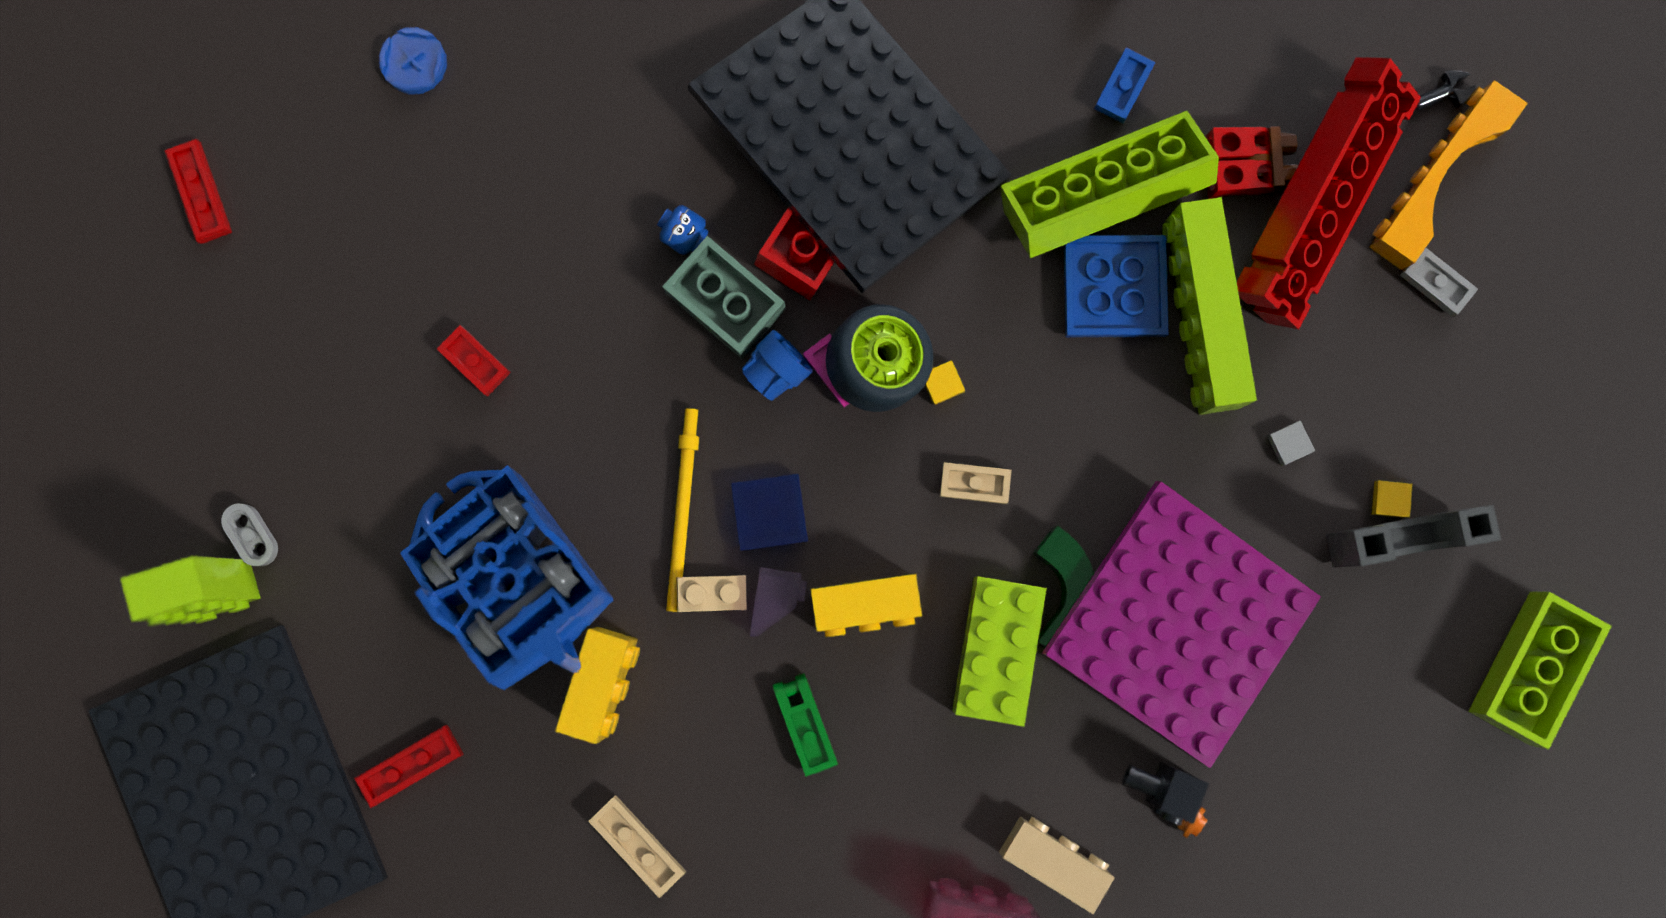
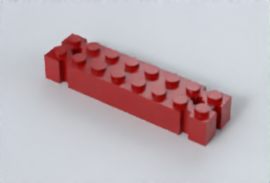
[1236,57,1421,330]

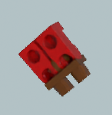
[1205,126,1298,199]

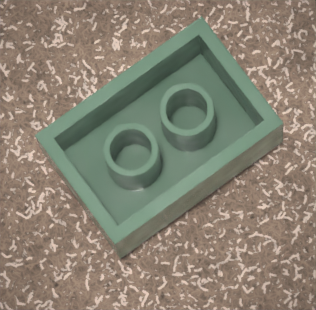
[662,236,786,359]

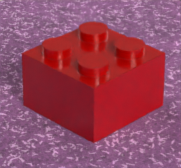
[754,207,835,301]

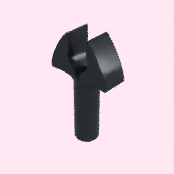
[1415,70,1476,111]

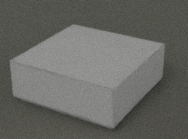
[1267,421,1315,466]

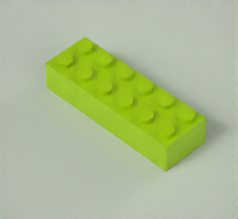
[1001,111,1219,258]
[1162,197,1257,415]

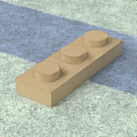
[589,795,686,898]

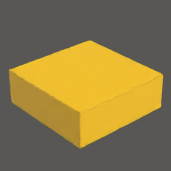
[925,360,966,405]
[1372,480,1412,518]

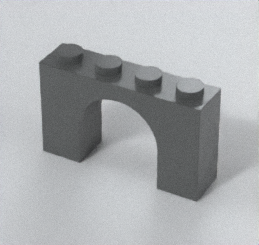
[1326,505,1501,568]

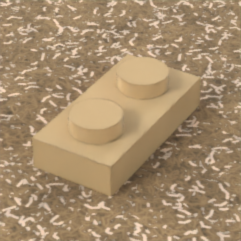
[940,462,1012,504]
[676,575,747,612]

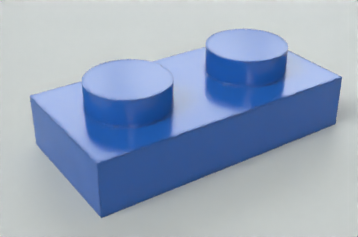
[1094,47,1156,123]

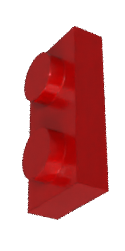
[437,325,511,397]

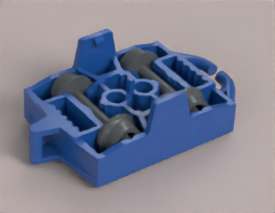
[400,465,614,690]

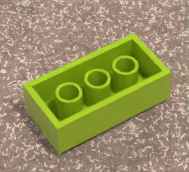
[121,556,261,626]
[952,576,1046,727]
[1468,592,1612,750]

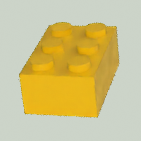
[811,574,922,637]
[555,627,640,744]

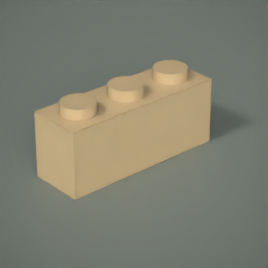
[999,816,1115,914]

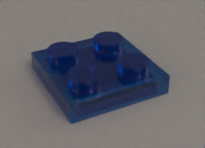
[731,474,808,551]

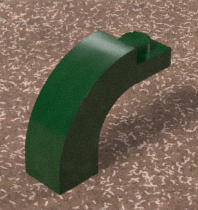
[1032,526,1094,649]

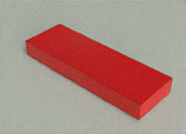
[165,139,232,244]
[354,725,464,808]

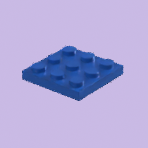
[1064,235,1169,337]

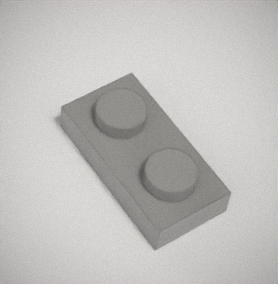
[1400,248,1478,317]

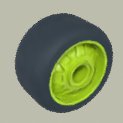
[826,304,933,412]

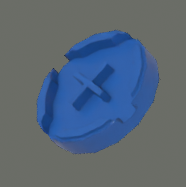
[379,27,447,94]

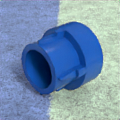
[742,330,813,401]

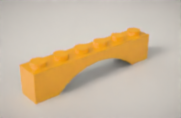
[1369,80,1528,270]

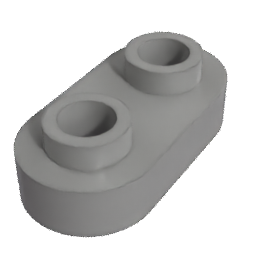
[221,504,278,566]

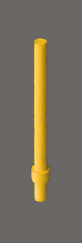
[666,408,699,612]

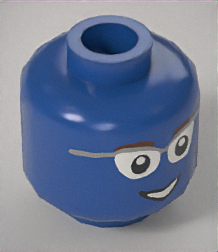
[657,205,709,255]

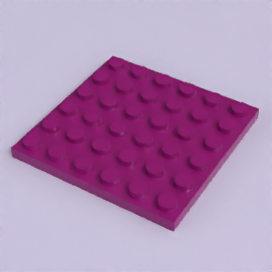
[1042,481,1321,768]

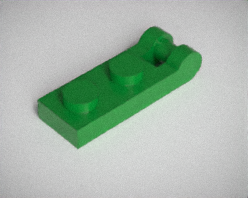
[772,673,838,777]

